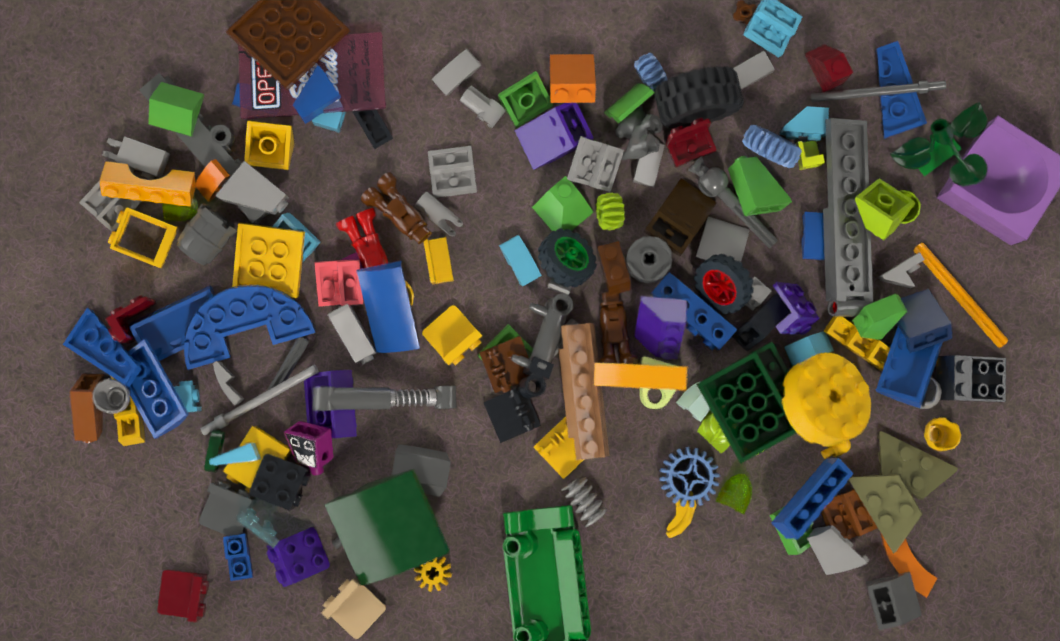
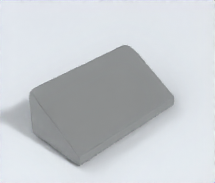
[633,143,665,187]

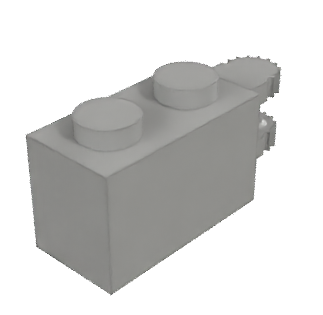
[102,136,170,180]

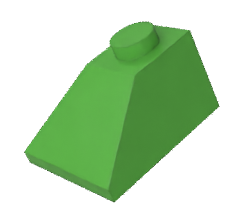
[532,176,594,231]

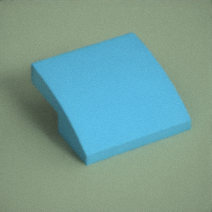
[743,0,802,57]

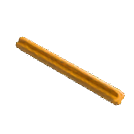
[913,243,1008,348]

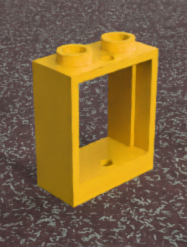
[108,207,178,269]

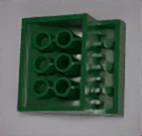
[696,342,797,464]
[324,469,450,586]

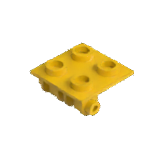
[534,417,585,479]

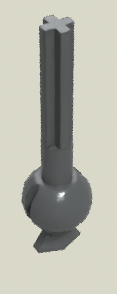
[688,156,778,248]

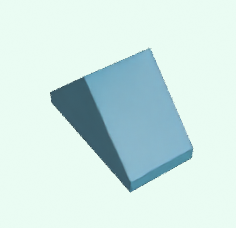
[784,331,834,367]

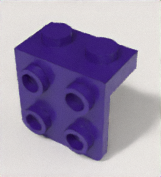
[773,282,819,335]
[266,527,330,587]

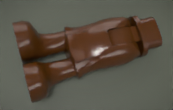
[361,172,432,244]
[598,293,639,365]

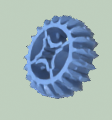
[742,125,802,168]
[659,447,720,507]

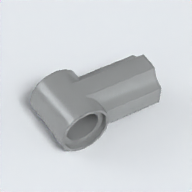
[460,85,506,128]

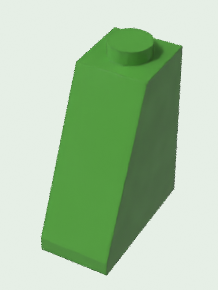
[728,156,792,216]

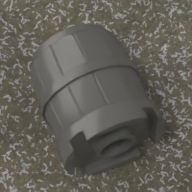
[176,203,238,266]
[625,237,672,283]

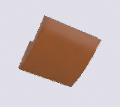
[821,489,878,540]

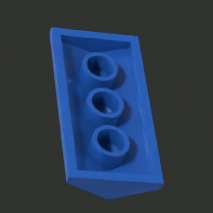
[127,339,189,439]

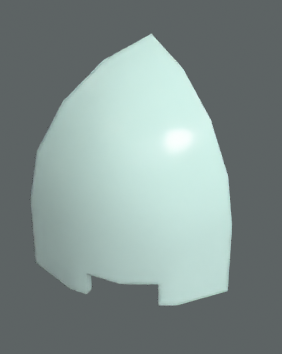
[676,382,710,422]

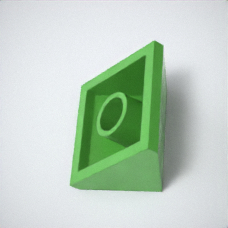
[498,71,554,128]
[149,82,204,137]

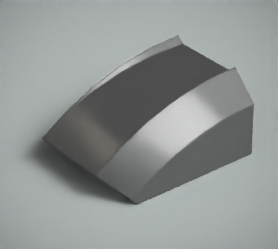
[392,444,451,497]

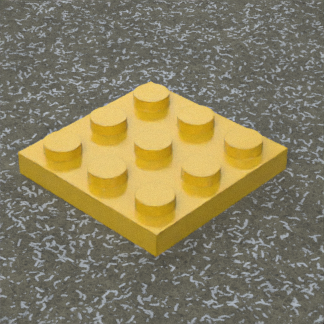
[232,223,305,298]

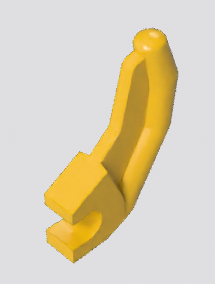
[666,491,697,538]

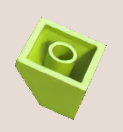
[855,178,916,240]

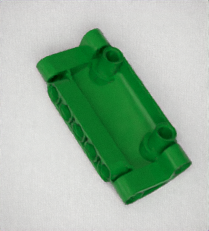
[503,505,591,641]

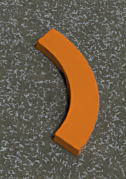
[880,532,937,598]

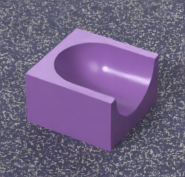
[937,116,1060,245]

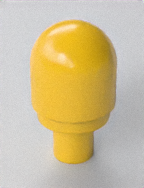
[821,440,851,459]

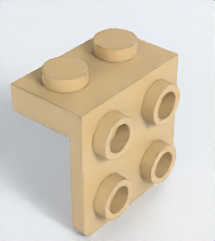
[322,577,386,639]

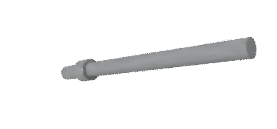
[200,365,319,435]

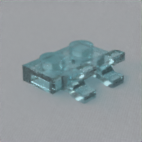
[236,508,279,548]

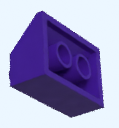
[634,296,686,360]
[304,370,357,438]

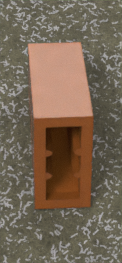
[70,374,104,443]

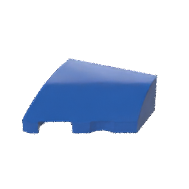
[293,66,341,124]

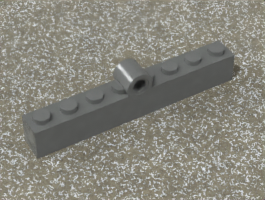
[139,73,270,225]

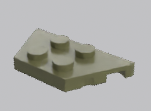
[877,431,958,500]
[849,474,922,553]

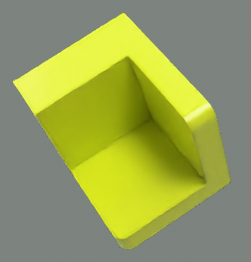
[796,141,825,170]

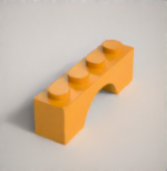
[99,161,196,207]

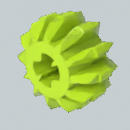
[596,192,625,230]

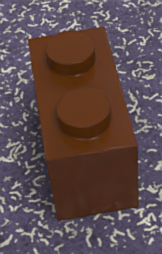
[597,241,631,296]

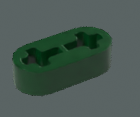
[204,430,225,473]

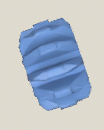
[634,53,668,91]

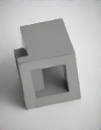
[745,277,771,311]

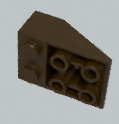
[644,178,717,257]

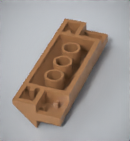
[559,323,610,460]

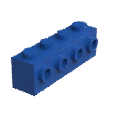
[651,272,737,351]
[771,458,853,539]

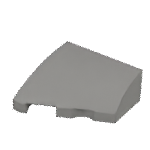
[807,526,869,575]

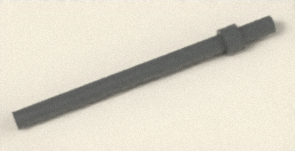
[811,80,946,102]

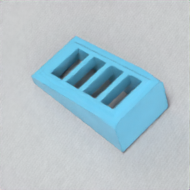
[209,443,261,465]

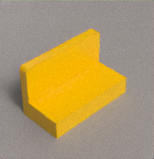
[424,237,454,285]

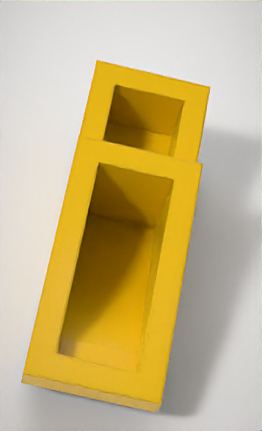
[111,376,145,446]

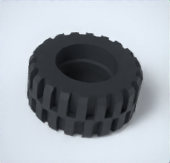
[654,66,744,128]

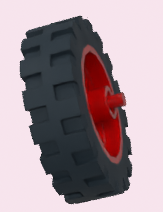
[694,254,754,314]

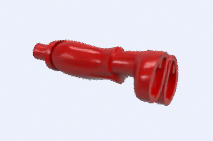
[336,207,389,268]

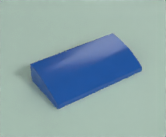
[357,261,420,353]
[129,285,215,361]
[876,327,943,408]

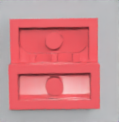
[314,260,363,307]

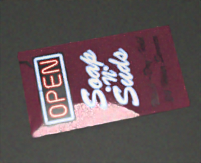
[238,32,387,119]

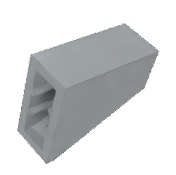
[216,161,289,215]
[327,304,377,365]

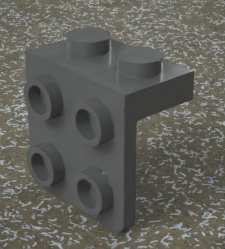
[199,480,256,536]

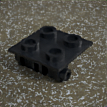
[483,388,541,443]

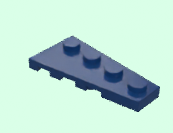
[876,41,927,139]
[63,307,142,387]

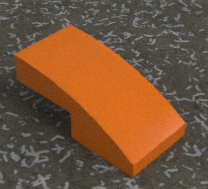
[195,159,230,202]

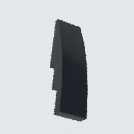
[331,62,393,149]

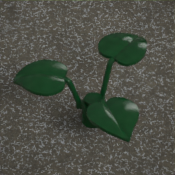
[890,102,988,186]

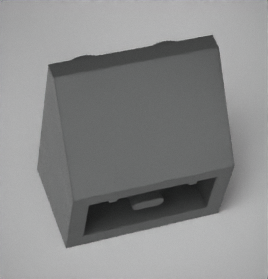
[866,571,922,630]

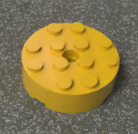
[782,353,871,447]

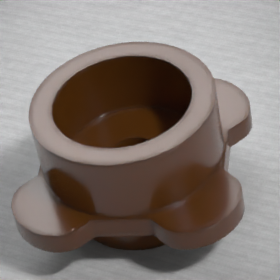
[733,0,757,25]

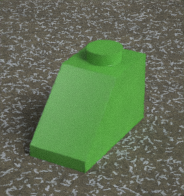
[852,294,907,340]

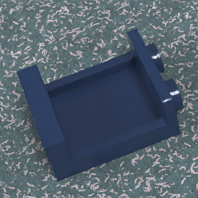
[896,289,952,353]

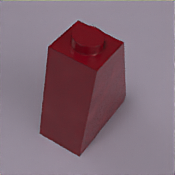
[805,44,853,92]

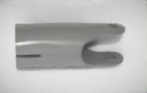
[414,192,463,236]

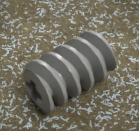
[561,477,607,527]

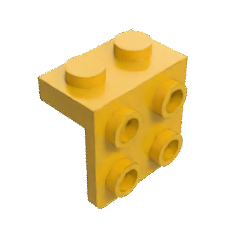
[422,305,483,366]

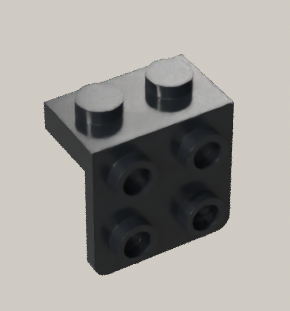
[250,454,311,511]

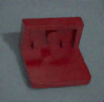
[666,118,717,168]
[106,295,157,344]
[157,569,209,622]

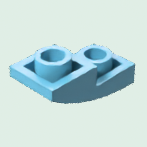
[499,235,542,286]

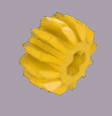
[414,557,452,592]

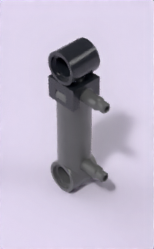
[511,294,573,398]

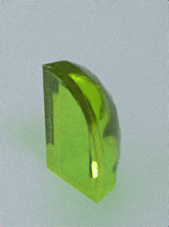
[162,196,198,221]
[716,474,752,515]

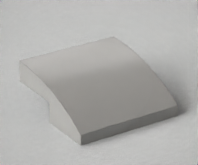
[567,137,624,192]
[428,146,477,198]
[79,180,142,232]
[695,216,750,262]

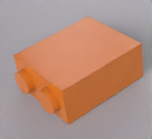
[550,54,596,103]

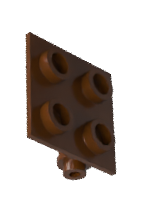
[479,336,529,393]

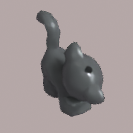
[615,104,663,160]

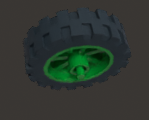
[538,228,597,287]

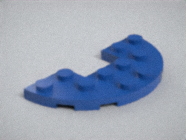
[184,285,316,370]

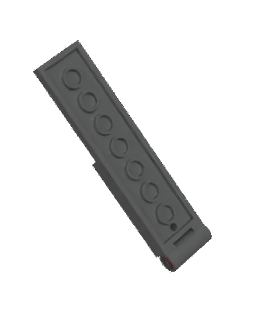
[823,118,873,317]

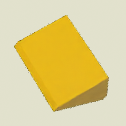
[245,121,294,170]

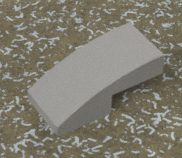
[432,49,481,96]
[213,361,244,405]

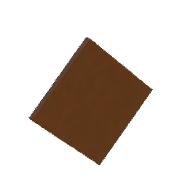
[226,0,350,91]

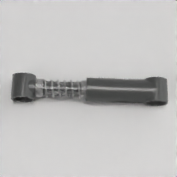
[313,386,457,411]

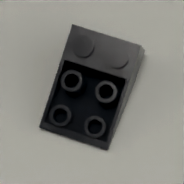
[936,355,1006,402]

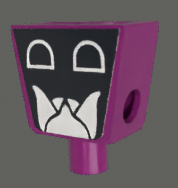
[284,421,333,475]

